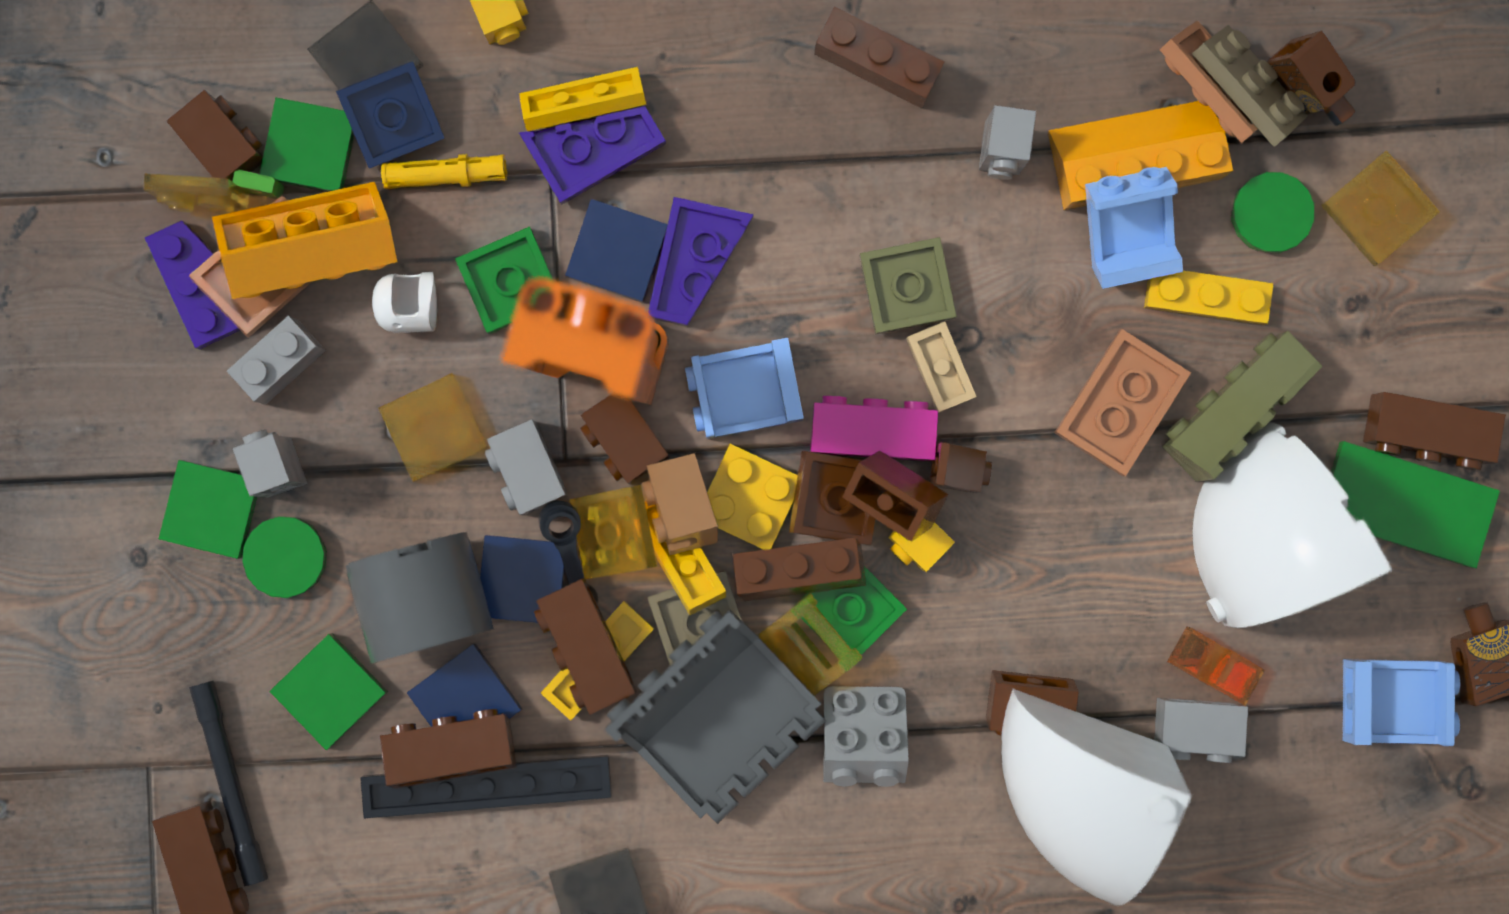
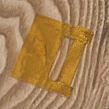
[757,593,863,696]

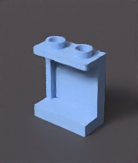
[1085,167,1183,289]
[685,338,804,439]
[1343,659,1460,746]

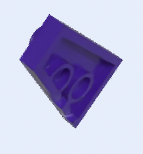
[519,106,666,205]
[648,197,754,326]
[145,220,241,350]

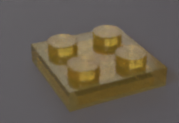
[1321,150,1440,266]
[143,173,249,214]
[378,373,489,482]
[569,485,657,579]

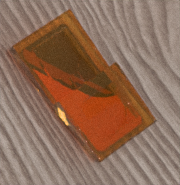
[1167,627,1265,706]

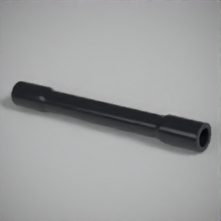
[189,680,269,886]

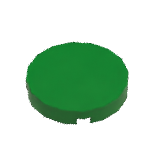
[1231,172,1314,254]
[242,517,327,598]

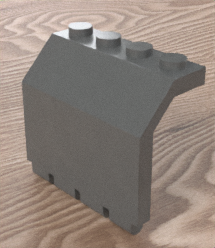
[605,609,826,824]

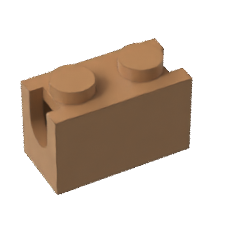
[641,453,718,555]

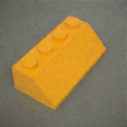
[1048,101,1233,210]
[212,182,397,299]

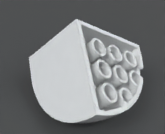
[1193,422,1392,628]
[1002,689,1191,905]

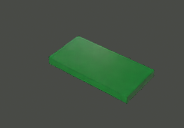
[1330,441,1500,569]

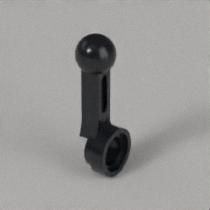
[538,501,598,604]

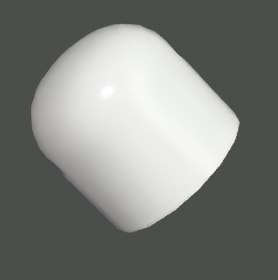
[372,272,437,333]

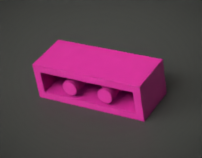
[810,396,938,461]

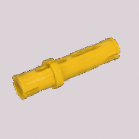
[381,154,507,189]

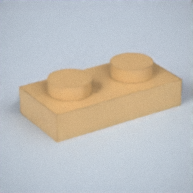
[906,322,977,413]

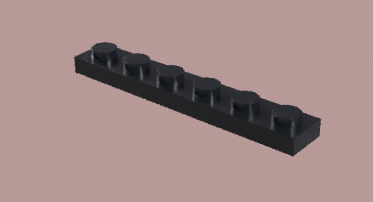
[360,755,612,819]

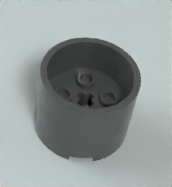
[346,532,494,663]

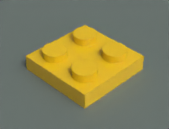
[707,444,798,550]

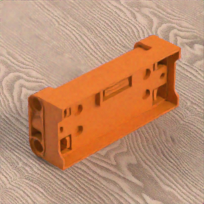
[501,278,669,405]

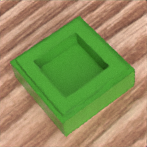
[232,170,284,199]

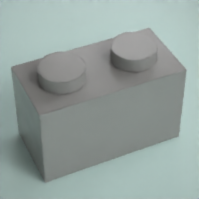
[978,105,1036,180]
[227,315,326,405]
[485,419,569,515]
[232,430,308,498]
[1154,697,1248,763]

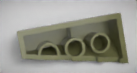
[1162,331,1322,482]

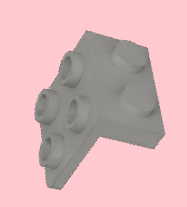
[823,686,909,787]

